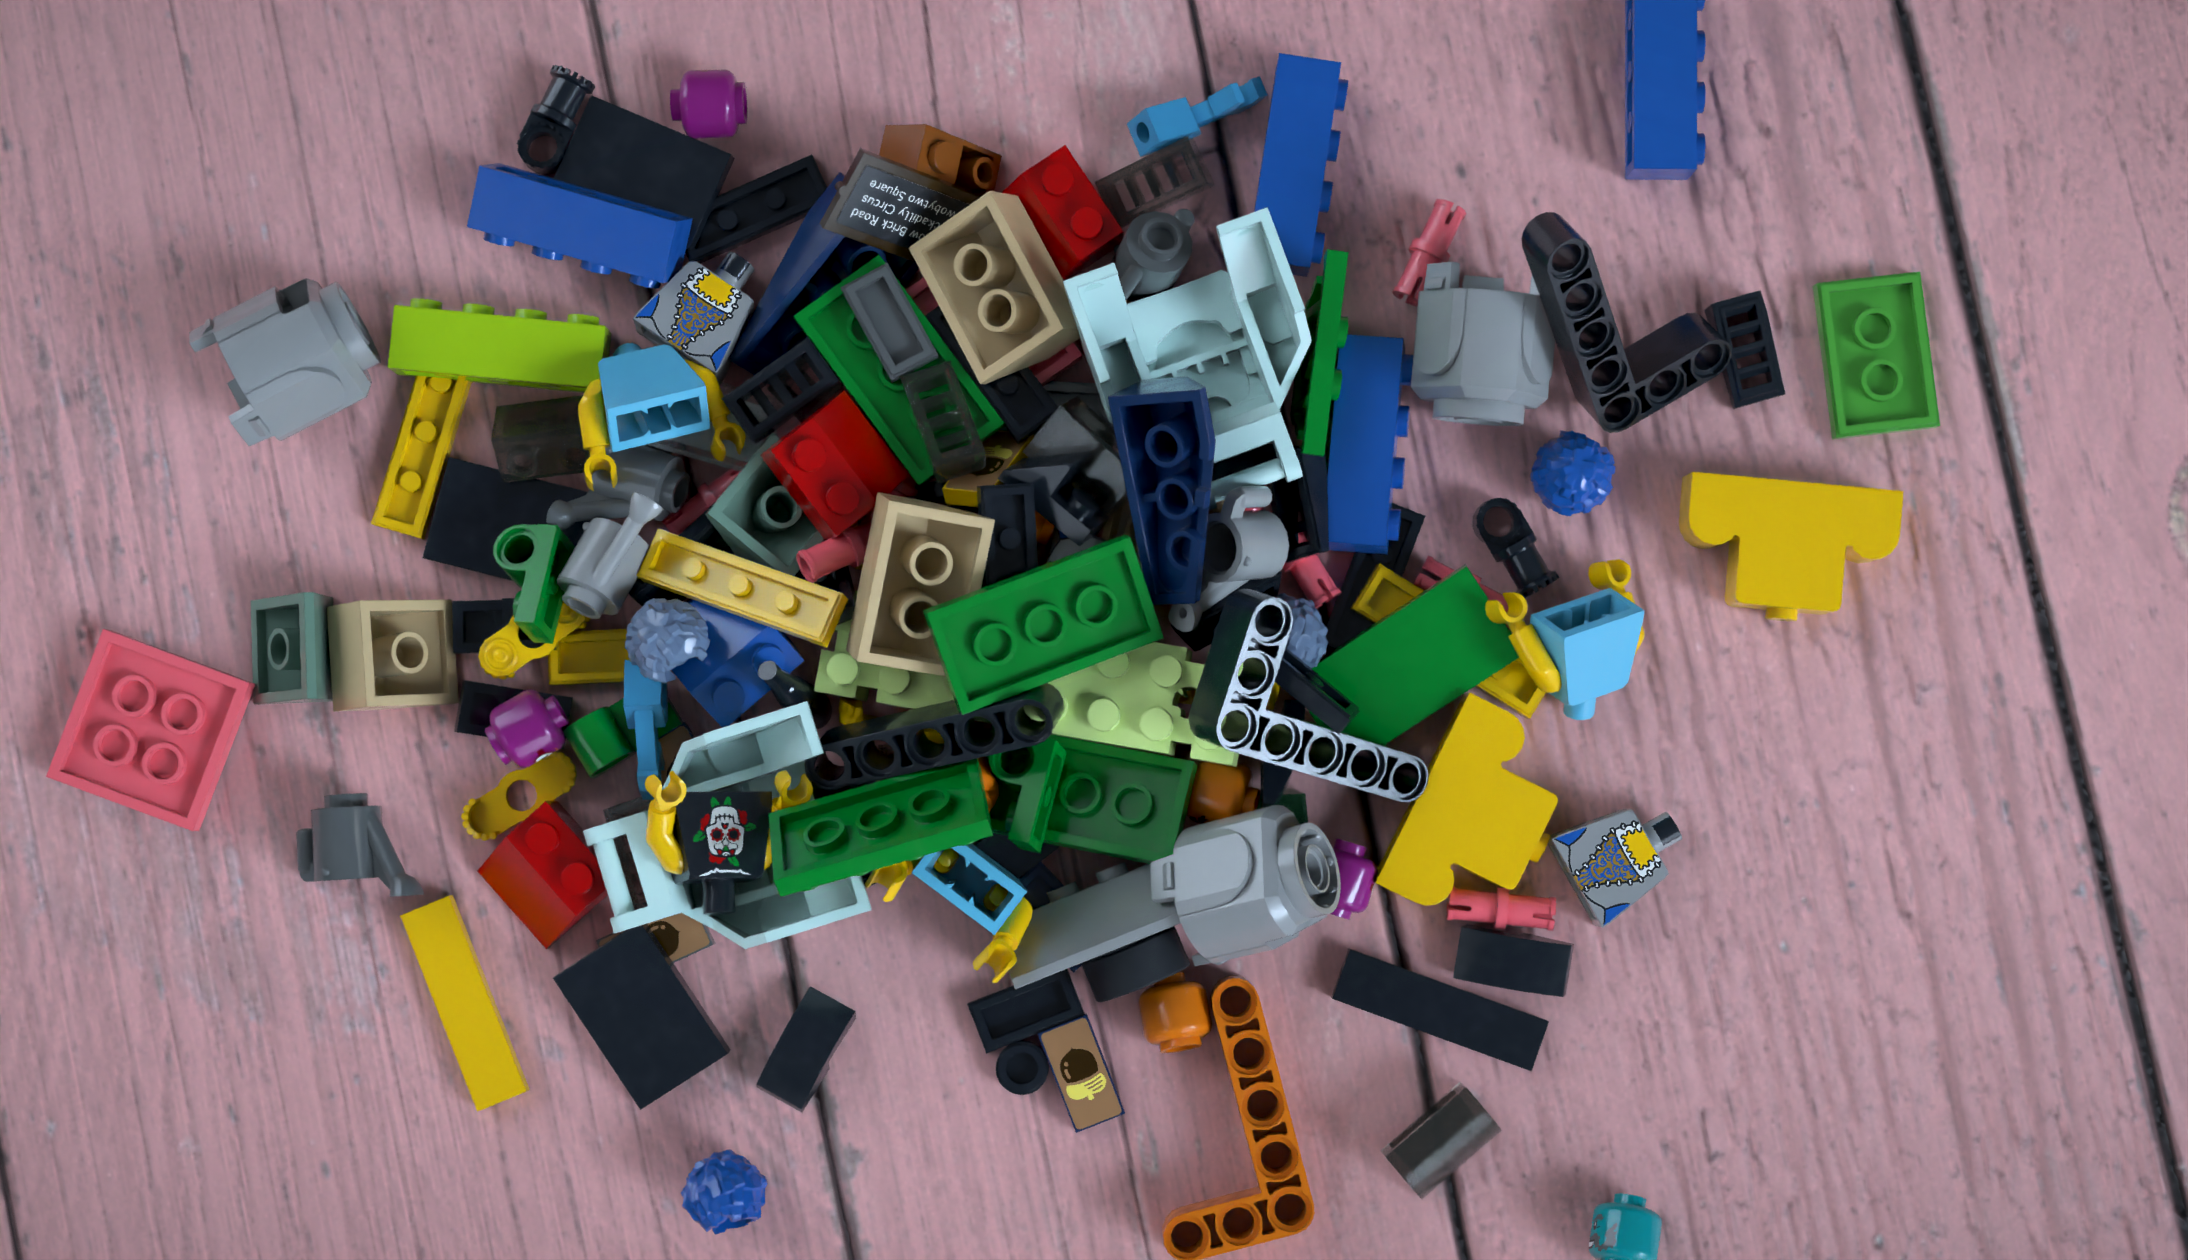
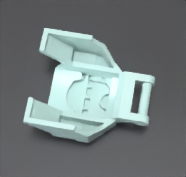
[1063,207,1312,511]
[583,701,872,949]

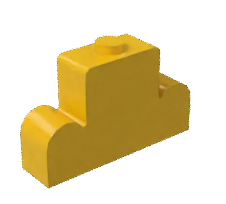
[1679,472,1904,621]
[1375,692,1558,906]

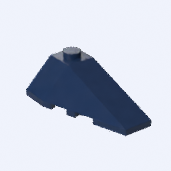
[730,172,919,385]
[1108,377,1216,605]

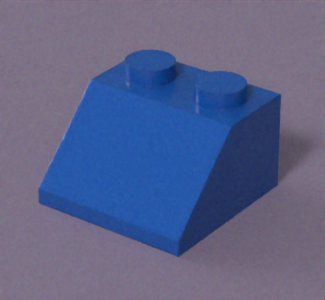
[672,599,805,728]

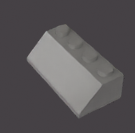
[1008,862,1181,989]

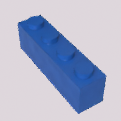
[1625,0,1706,180]
[1254,53,1348,277]
[467,163,693,289]
[1327,334,1413,555]

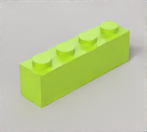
[388,298,612,393]

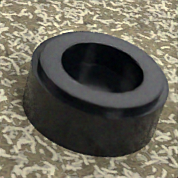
[996,1040,1049,1095]

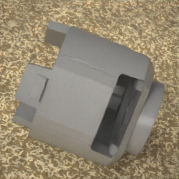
[1411,262,1555,426]
[189,278,381,446]
[1151,805,1341,966]

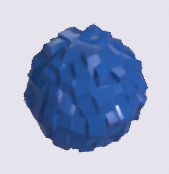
[1530,431,1616,516]
[681,1149,768,1235]

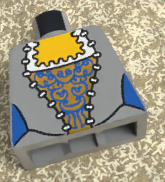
[633,252,755,386]
[1548,809,1682,928]

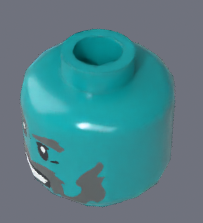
[1589,1193,1662,1260]

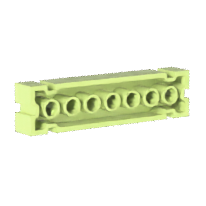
[814,591,1243,767]

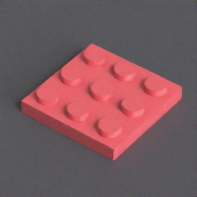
[46,629,255,831]

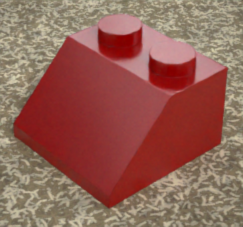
[1001,145,1124,281]
[760,390,908,539]
[477,801,626,949]

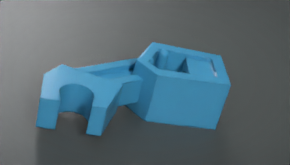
[1127,76,1268,157]
[623,660,668,800]

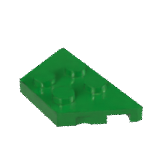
[1290,249,1349,457]

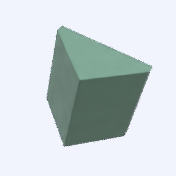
[705,433,824,576]
[251,592,333,705]

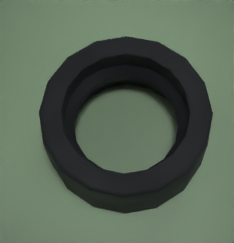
[1082,926,1190,1002]

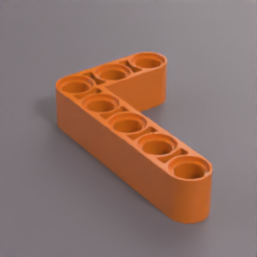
[1162,975,1315,1260]

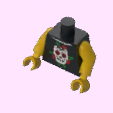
[645,770,813,915]

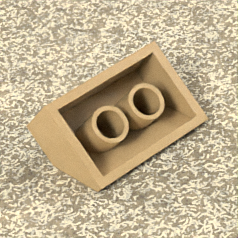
[909,191,1080,384]
[846,492,995,676]

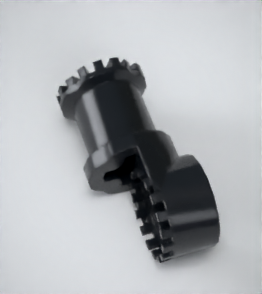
[517,65,595,175]
[1472,498,1559,598]

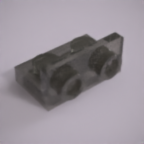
[491,395,590,483]

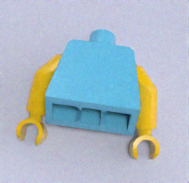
[578,343,746,491]
[1485,559,1645,720]
[865,844,1033,983]

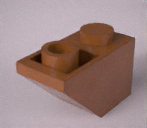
[879,124,1002,195]

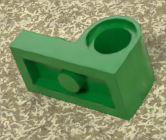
[493,524,575,644]
[563,697,683,778]
[989,738,1067,853]

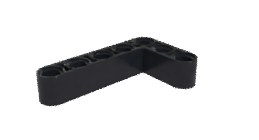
[1521,212,1732,433]
[1189,589,1429,802]
[804,683,1064,886]

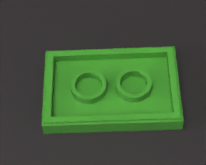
[1812,271,1940,440]

